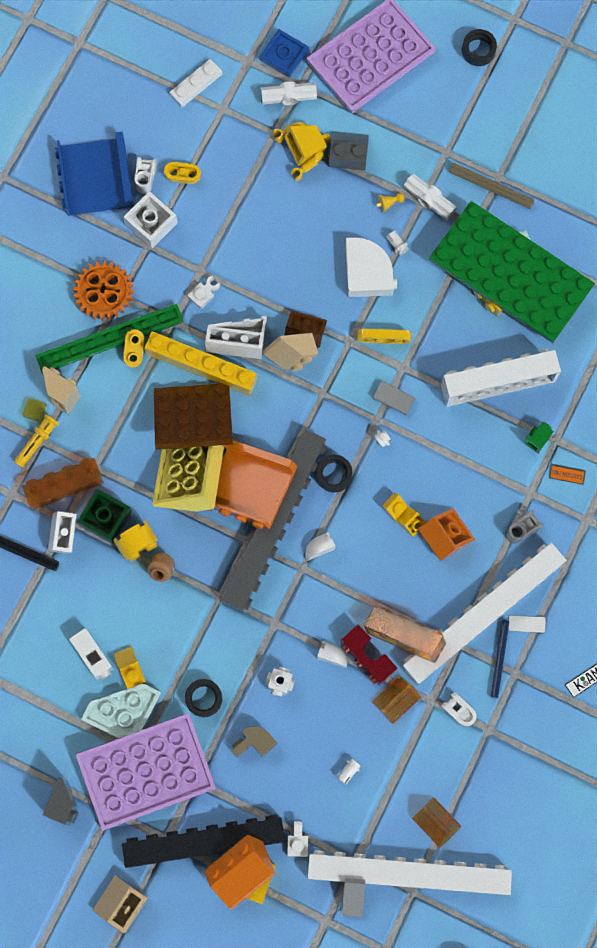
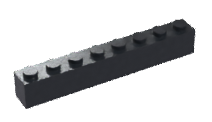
[122,814,285,868]

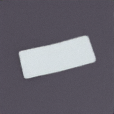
[509,615,546,633]

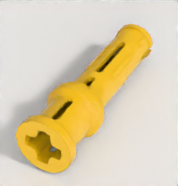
[13,414,59,468]

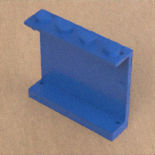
[54,131,134,216]

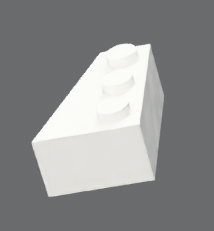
[205,316,267,359]

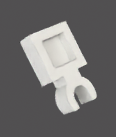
[187,276,221,310]

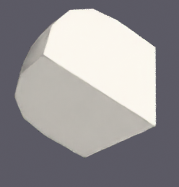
[305,532,336,561]
[317,641,348,668]

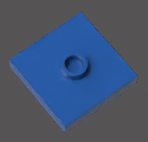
[259,29,309,77]

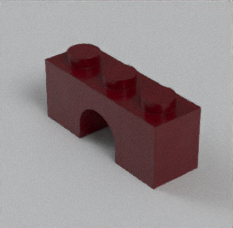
[340,624,398,686]

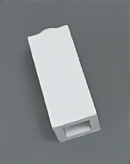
[69,628,113,680]

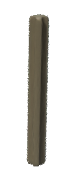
[449,163,534,209]

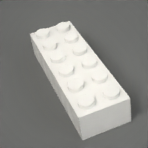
[441,349,561,407]

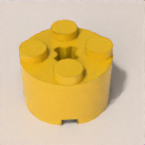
[113,520,159,562]

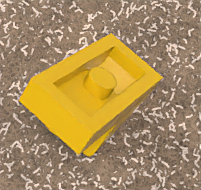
[114,646,146,689]

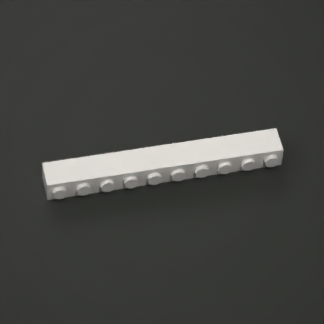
[402,543,567,685]
[308,850,512,895]

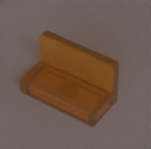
[372,676,421,724]
[412,797,461,848]

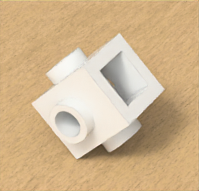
[265,667,295,697]

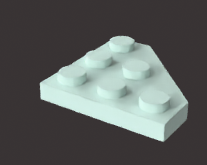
[81,684,161,738]

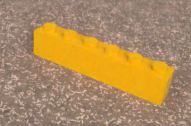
[144,331,257,396]

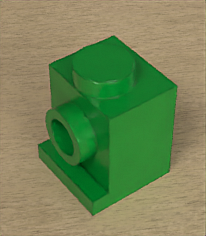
[523,422,554,454]

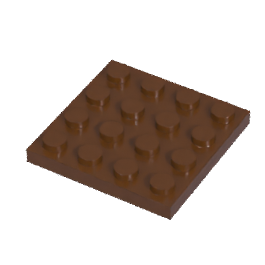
[154,384,233,450]

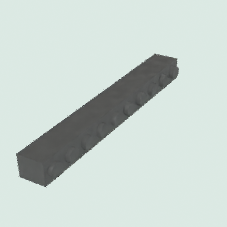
[221,429,327,613]

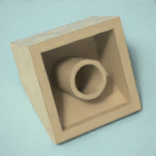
[262,333,318,371]

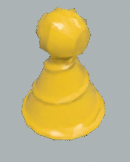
[376,193,405,213]

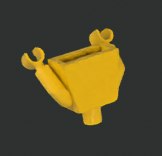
[273,122,331,181]

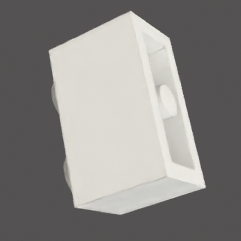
[48,511,77,554]

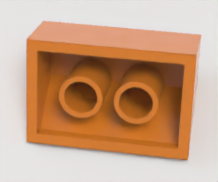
[204,835,276,909]

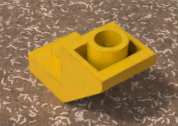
[382,493,426,537]

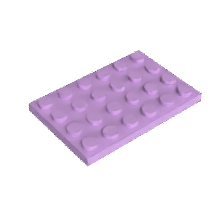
[306,0,436,114]
[76,713,216,831]

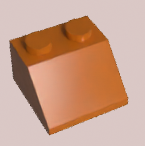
[419,508,475,561]

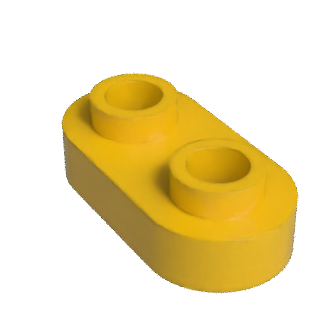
[164,162,201,184]
[123,329,144,367]

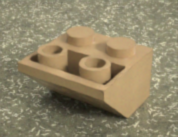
[42,366,81,414]
[93,875,149,933]

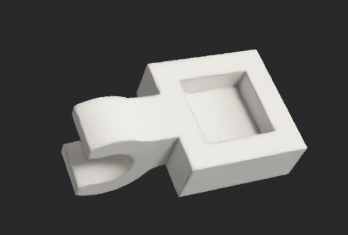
[288,821,308,857]

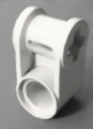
[135,156,157,194]

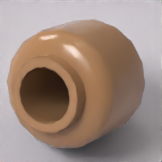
[148,553,175,582]

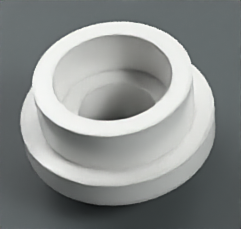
[374,429,391,447]

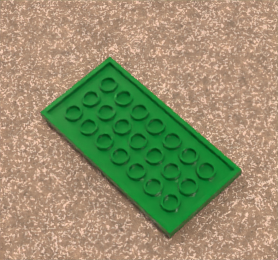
[428,201,595,343]

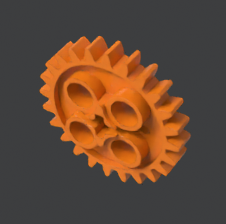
[73,261,134,321]

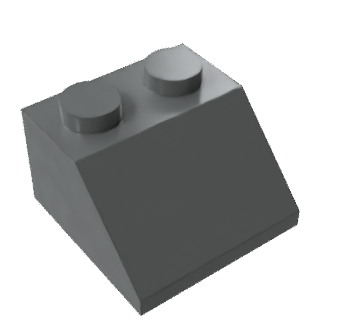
[329,132,369,170]
[43,777,79,826]

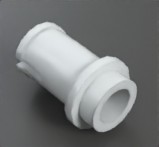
[386,231,409,255]
[337,759,361,785]

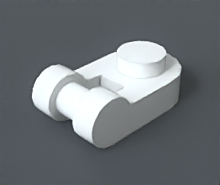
[441,692,477,727]

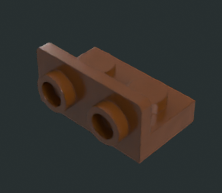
[284,311,327,348]

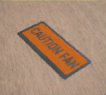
[549,464,586,485]

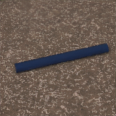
[491,620,510,698]

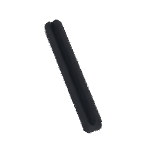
[0,536,60,571]

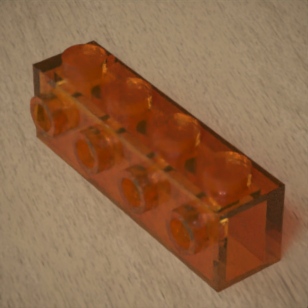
[22,458,104,511]
[363,606,446,663]

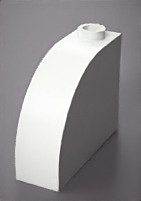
[345,238,397,297]

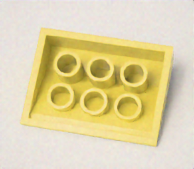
[152,445,224,512]

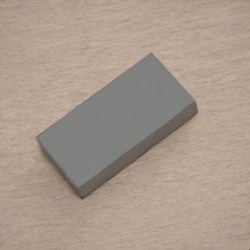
[373,381,415,416]
[342,878,365,917]

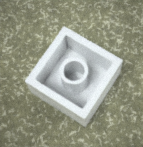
[124,191,178,248]

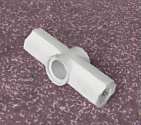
[261,82,317,105]
[404,174,457,221]

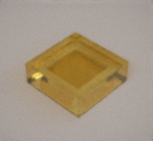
[22,398,47,422]

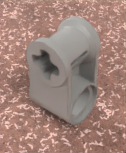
[506,510,544,543]

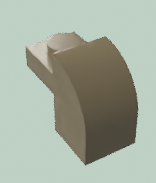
[232,727,277,758]

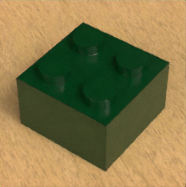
[77,488,132,545]

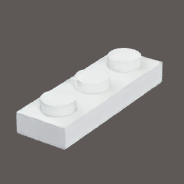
[169,59,222,108]

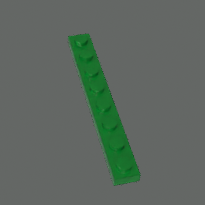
[35,304,184,374]

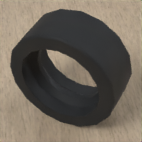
[462,29,497,66]
[316,454,353,493]
[185,679,223,718]

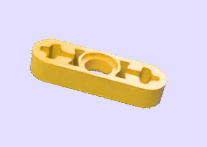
[357,329,412,344]

